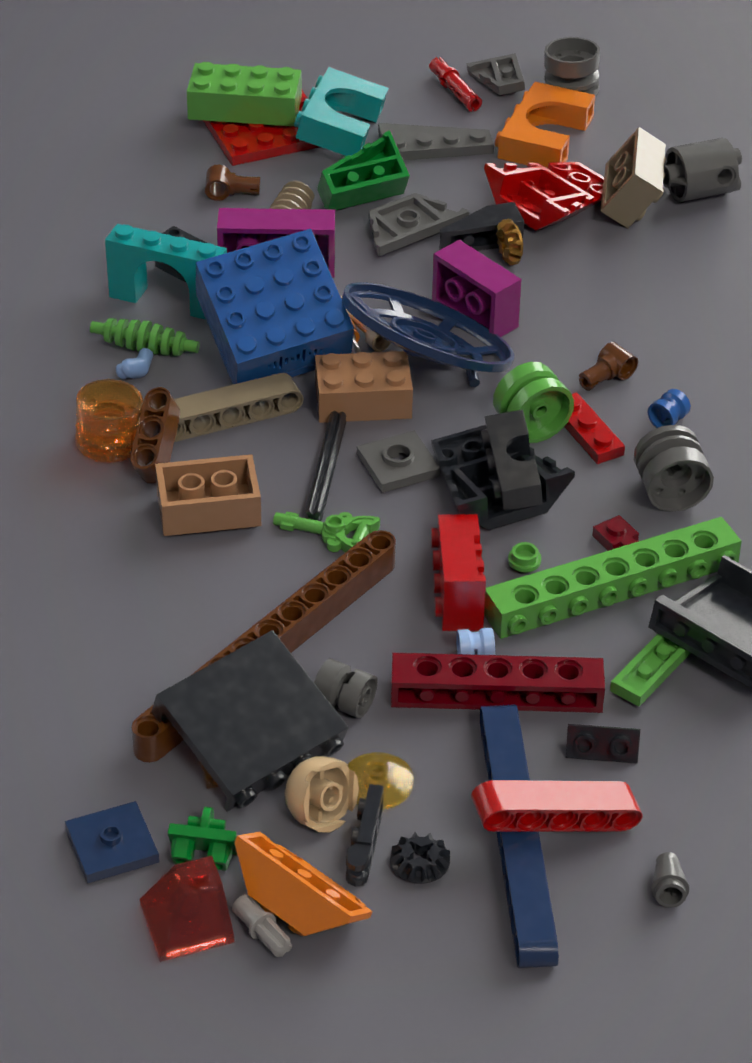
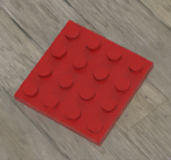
[203,90,319,166]

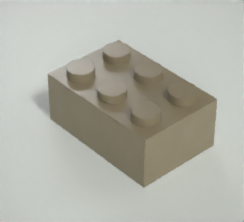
[601,127,666,228]

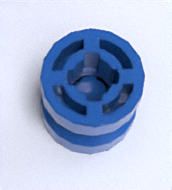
[647,389,691,428]

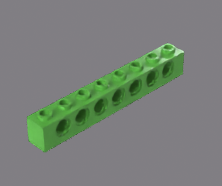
[484,516,742,639]

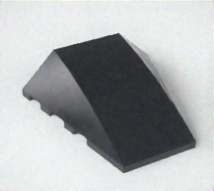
[431,425,575,530]

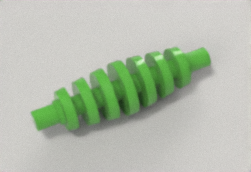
[90,318,200,356]

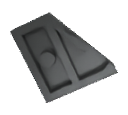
[466,53,525,95]

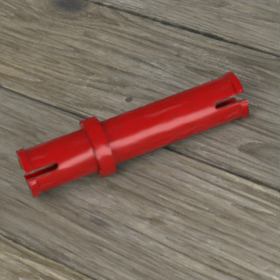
[429,57,482,112]

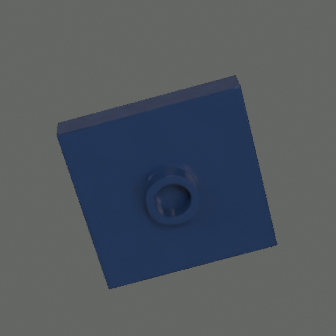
[65,801,160,884]

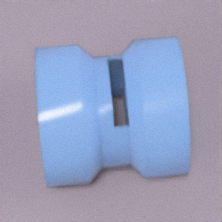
[456,628,495,655]

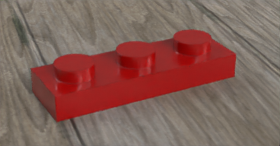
[564,392,625,464]

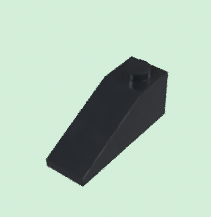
[439,202,524,251]

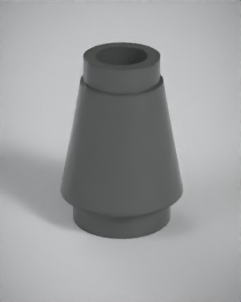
[651,852,690,908]

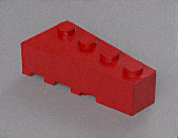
[431,514,486,631]

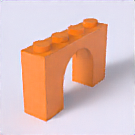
[495,82,595,167]

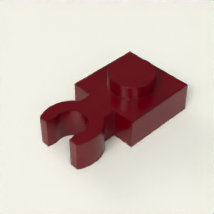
[592,515,639,551]

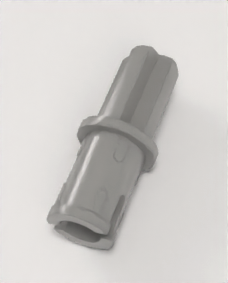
[232,894,292,957]

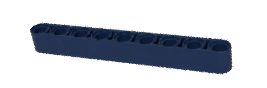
[480,705,559,968]

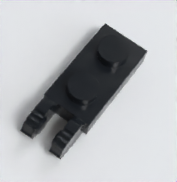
[346,784,384,887]

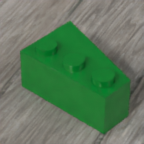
[317,130,410,210]

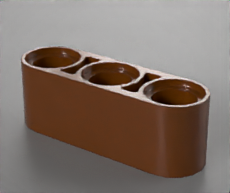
[131,387,180,484]

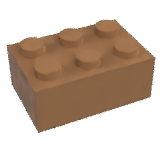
[315,351,413,423]
[155,454,262,536]

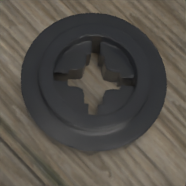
[390,832,450,884]

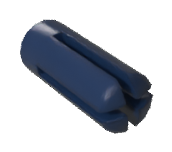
[465,369,480,387]

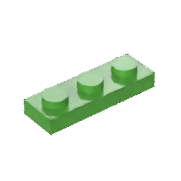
[610,634,690,707]

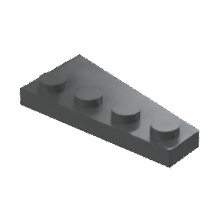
[378,123,494,160]

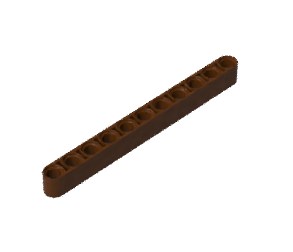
[131,530,396,763]

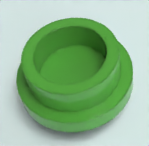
[508,542,541,573]

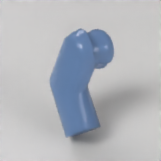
[116,348,153,379]

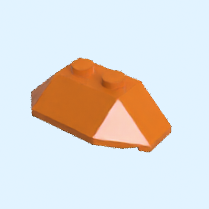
[234,831,373,936]

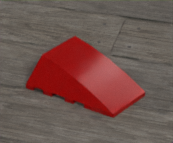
[484,162,604,230]

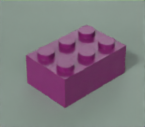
[432,240,522,337]

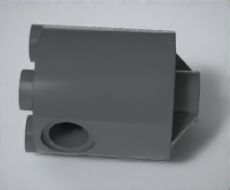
[663,137,742,202]

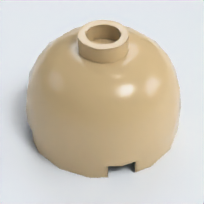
[285,756,359,832]

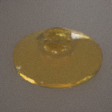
[347,752,414,809]

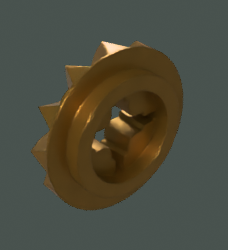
[496,219,523,266]

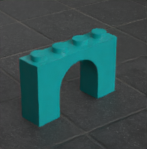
[294,67,389,156]
[105,224,227,320]

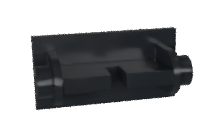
[566,724,641,763]

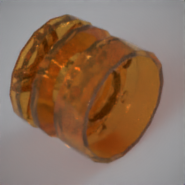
[75,379,143,463]

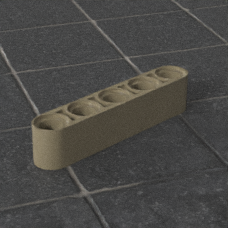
[158,373,304,442]

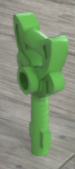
[273,511,380,553]

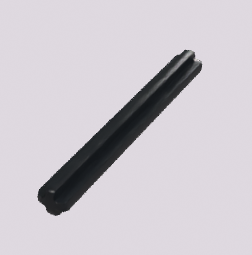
[305,411,346,521]

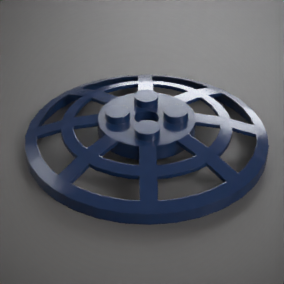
[341,282,515,372]

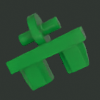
[168,807,238,871]

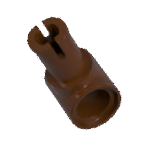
[205,164,260,201]
[579,342,638,391]

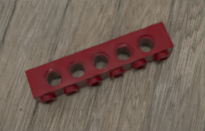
[391,652,605,713]

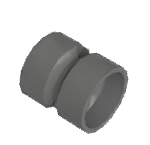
[314,658,378,718]

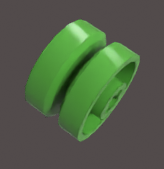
[493,362,574,443]

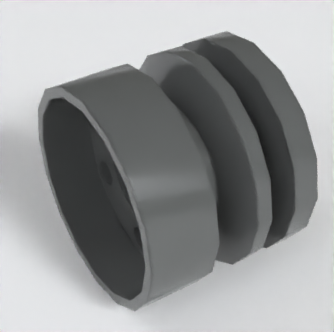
[544,37,600,96]
[633,425,714,512]

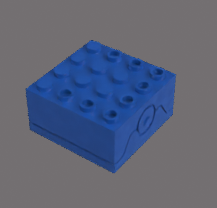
[196,229,354,385]

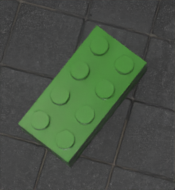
[187,62,302,126]

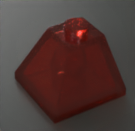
[140,856,235,962]

